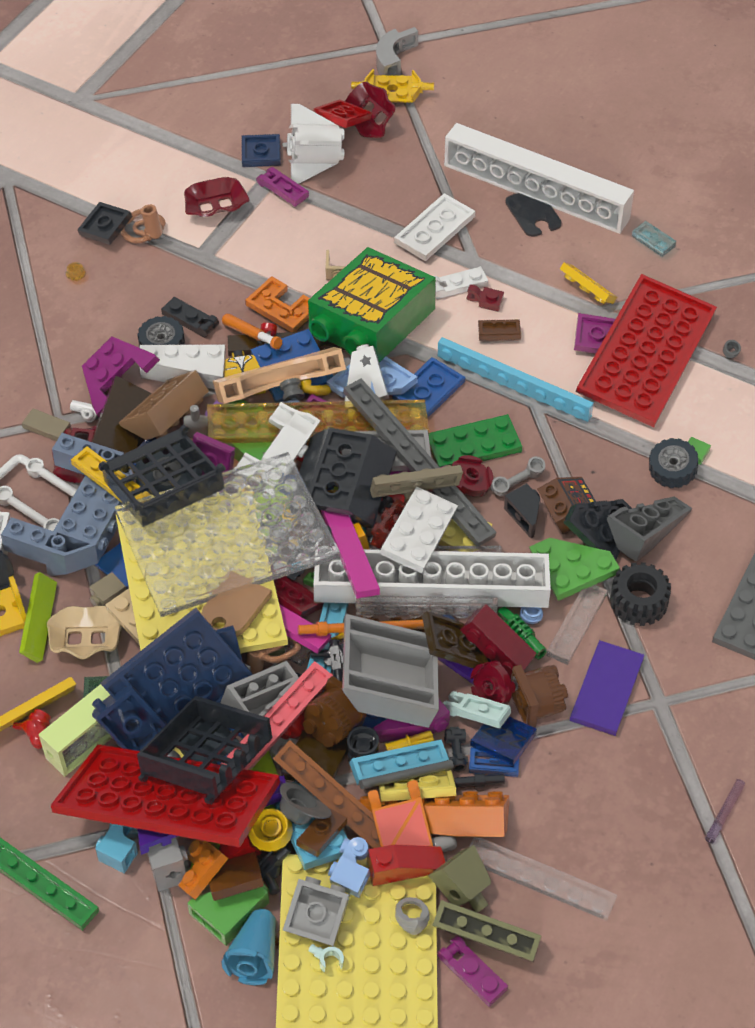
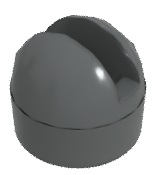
[723,340,741,359]

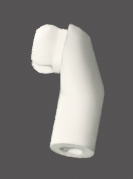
[70,400,96,422]

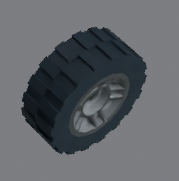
[137,316,185,348]
[649,438,699,488]

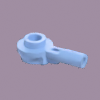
[520,607,543,624]

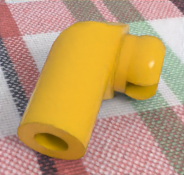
[300,379,331,396]

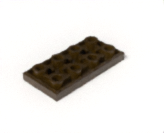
[91,376,152,454]

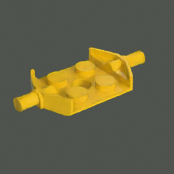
[351,69,434,103]

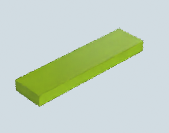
[19,572,57,663]

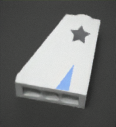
[344,344,389,411]

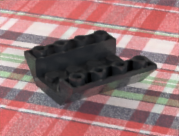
[290,427,397,528]

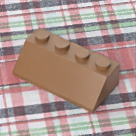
[119,370,209,440]

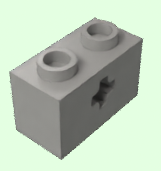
[147,837,190,892]

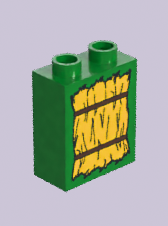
[308,247,436,363]

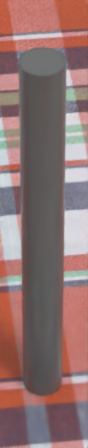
[359,760,454,790]

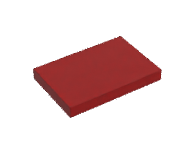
[313,99,372,128]

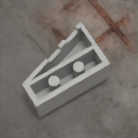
[221,661,299,737]

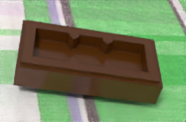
[478,319,521,341]
[296,808,347,857]

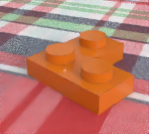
[178,839,228,900]

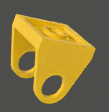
[0,576,26,636]

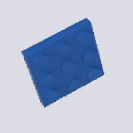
[251,329,333,404]

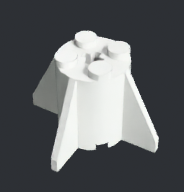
[283,104,344,184]

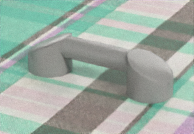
[491,456,545,496]

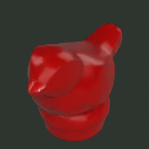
[12,709,51,749]

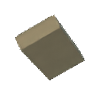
[22,408,71,441]

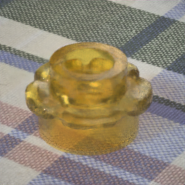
[66,262,86,281]

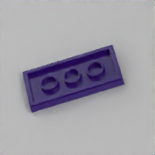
[570,640,644,736]

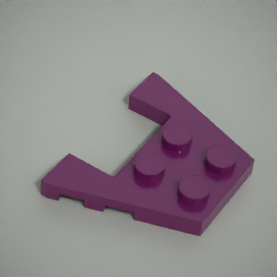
[82,336,160,418]

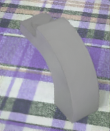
[376,27,418,76]

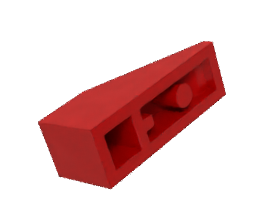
[367,845,445,886]

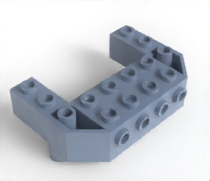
[1,433,135,576]

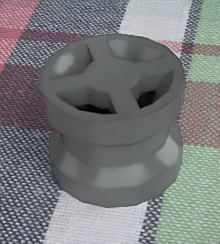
[280,378,305,402]

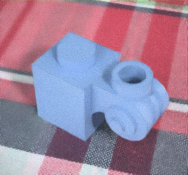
[328,837,370,898]

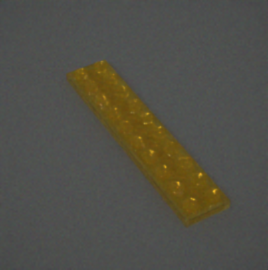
[207,399,429,443]

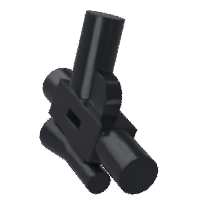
[311,639,344,683]
[259,846,291,895]

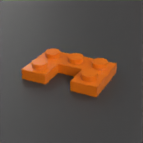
[245,276,310,332]

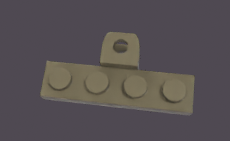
[370,465,463,506]

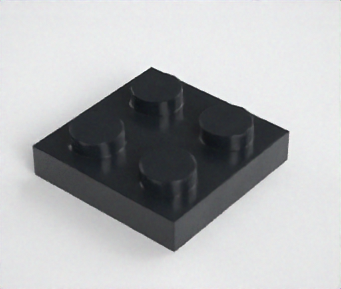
[77,202,133,245]

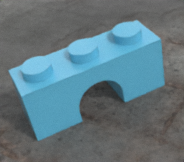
[95,823,138,873]

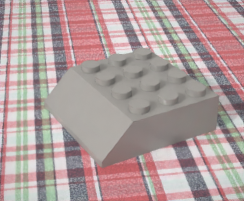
[342,614,439,728]

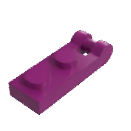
[256,167,309,207]
[437,935,508,1007]

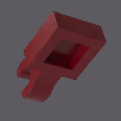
[466,284,504,312]

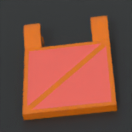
[368,780,433,847]

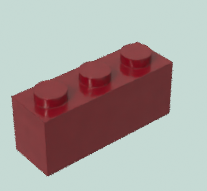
[460,604,537,679]

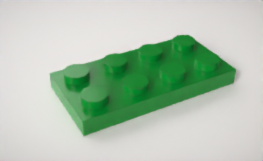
[428,414,523,468]

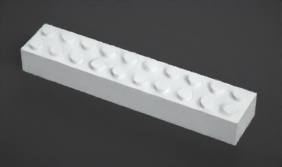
[444,123,634,234]
[314,548,551,608]

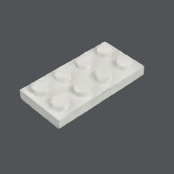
[394,193,475,261]
[380,487,458,573]

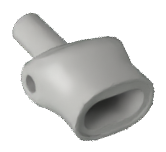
[184,405,209,438]

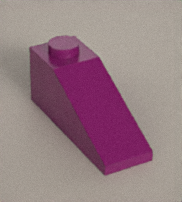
[373,699,450,743]

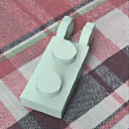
[443,691,511,728]

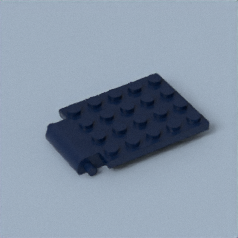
[92,607,254,751]

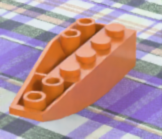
[358,791,509,837]

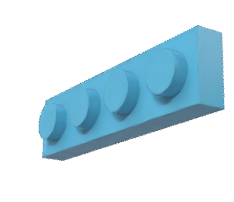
[349,740,449,785]

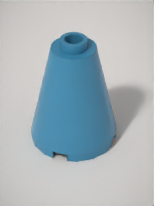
[221,909,276,985]

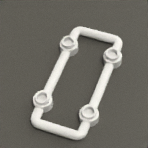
[0,454,77,531]

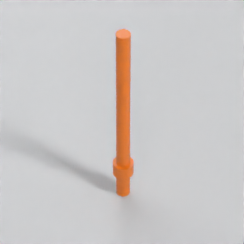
[297,620,424,636]

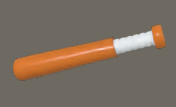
[222,313,282,349]

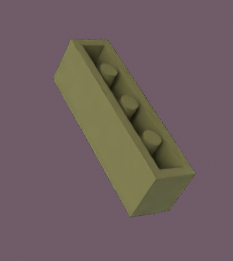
[433,900,542,963]

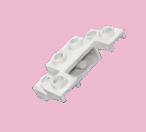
[233,402,320,490]

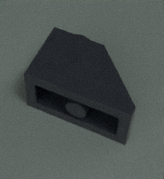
[504,483,540,538]

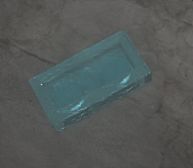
[632,221,676,257]

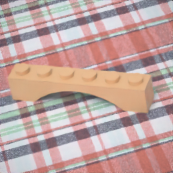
[213,347,346,404]

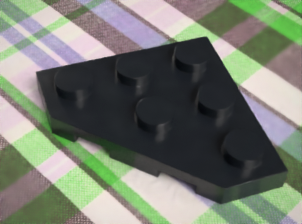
[563,499,632,560]

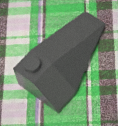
[607,496,692,561]

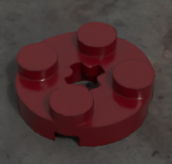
[451,455,494,497]
[470,660,516,705]

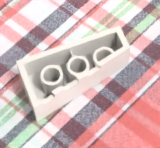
[139,345,226,389]

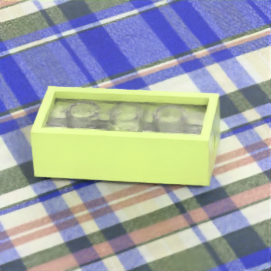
[39,684,112,777]

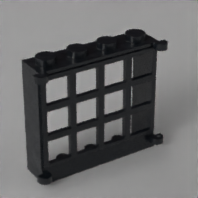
[98,425,226,527]
[137,696,273,805]

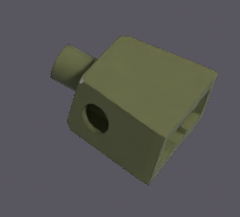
[429,845,491,912]

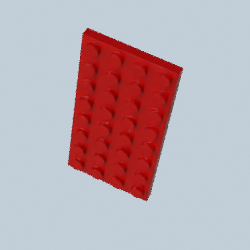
[576,274,717,427]
[51,744,280,847]

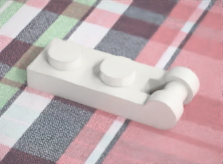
[434,266,488,299]

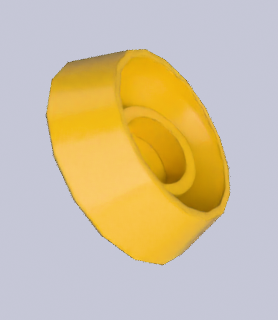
[249,808,293,852]

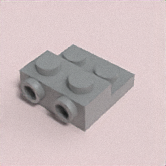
[283,876,350,947]

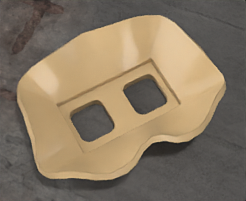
[47,606,122,659]

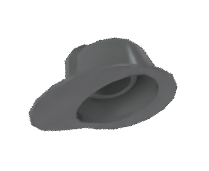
[279,782,332,825]

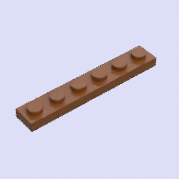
[273,740,381,848]

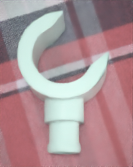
[308,944,344,973]

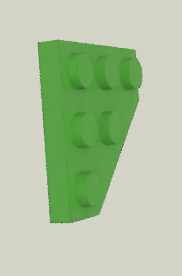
[529,538,620,601]

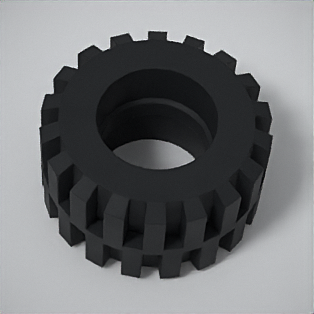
[610,562,671,626]

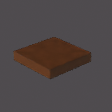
[209,852,264,901]

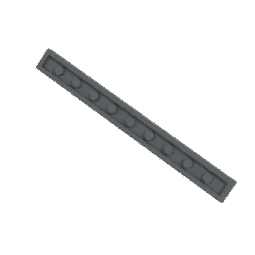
[343,378,496,548]

